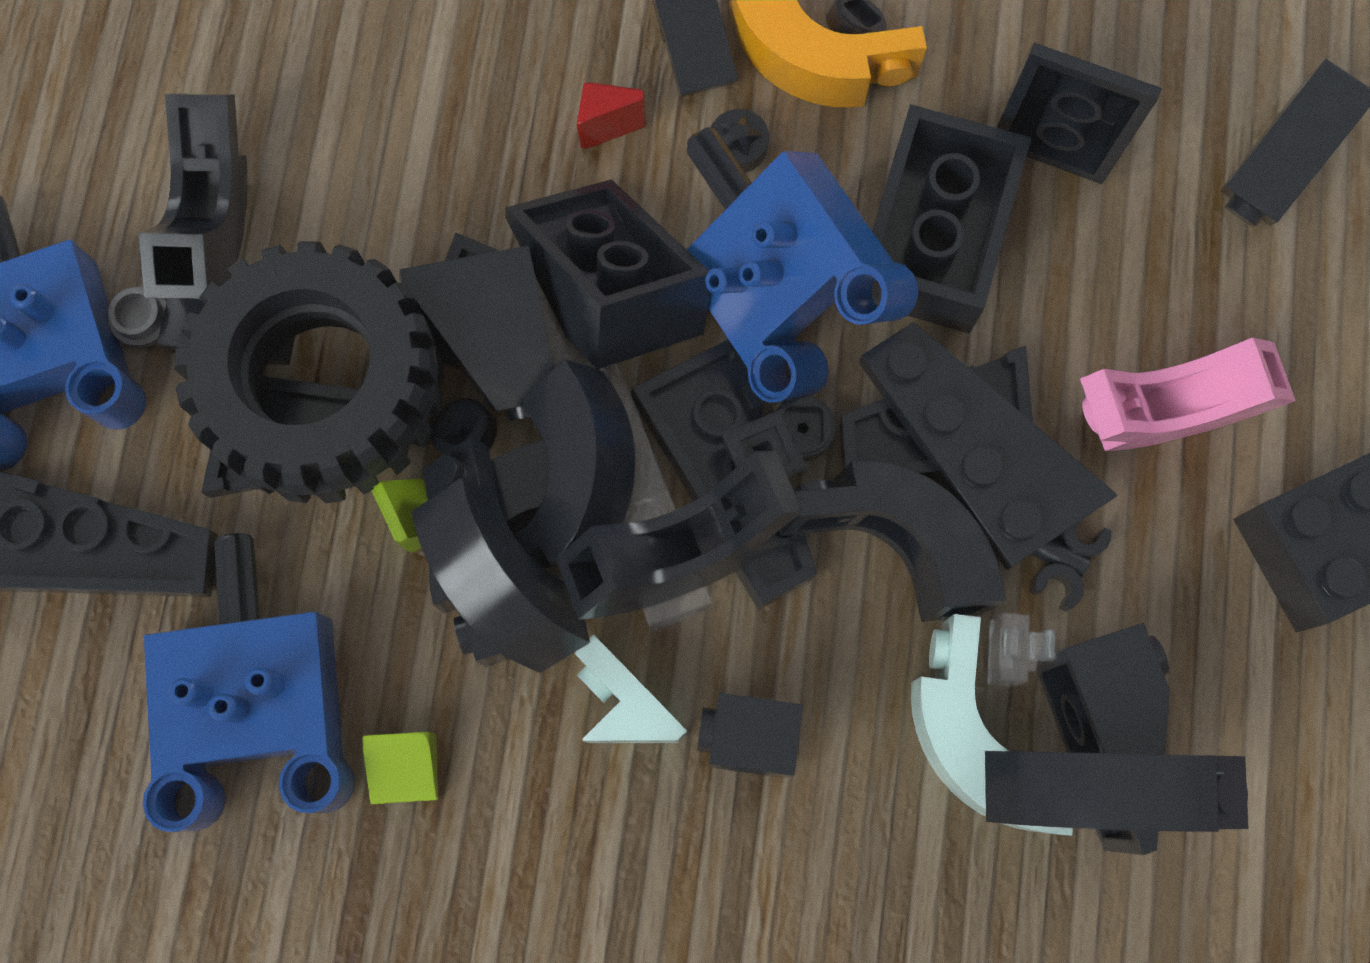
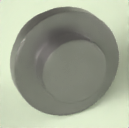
[108,287,167,348]

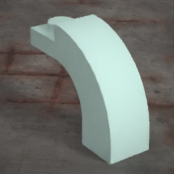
[911,614,1073,836]

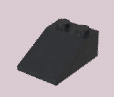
[996,42,1162,184]
[505,179,709,370]
[1033,623,1170,855]

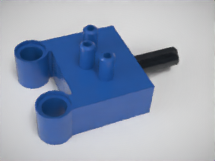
[687,127,918,403]
[0,195,146,471]
[143,533,355,832]

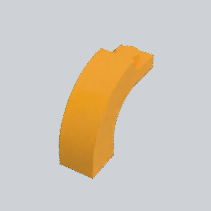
[728,0,927,108]

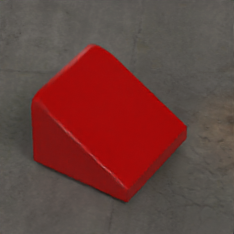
[577,82,646,149]

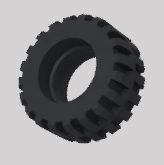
[174,241,444,503]

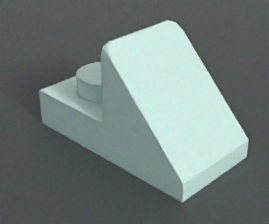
[575,635,687,743]

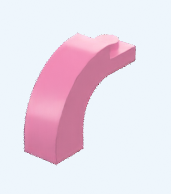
[1080,337,1296,451]

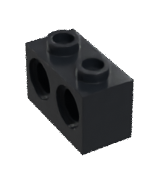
[697,693,803,778]

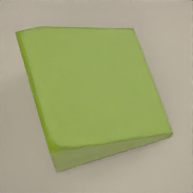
[371,479,427,553]
[363,732,438,804]

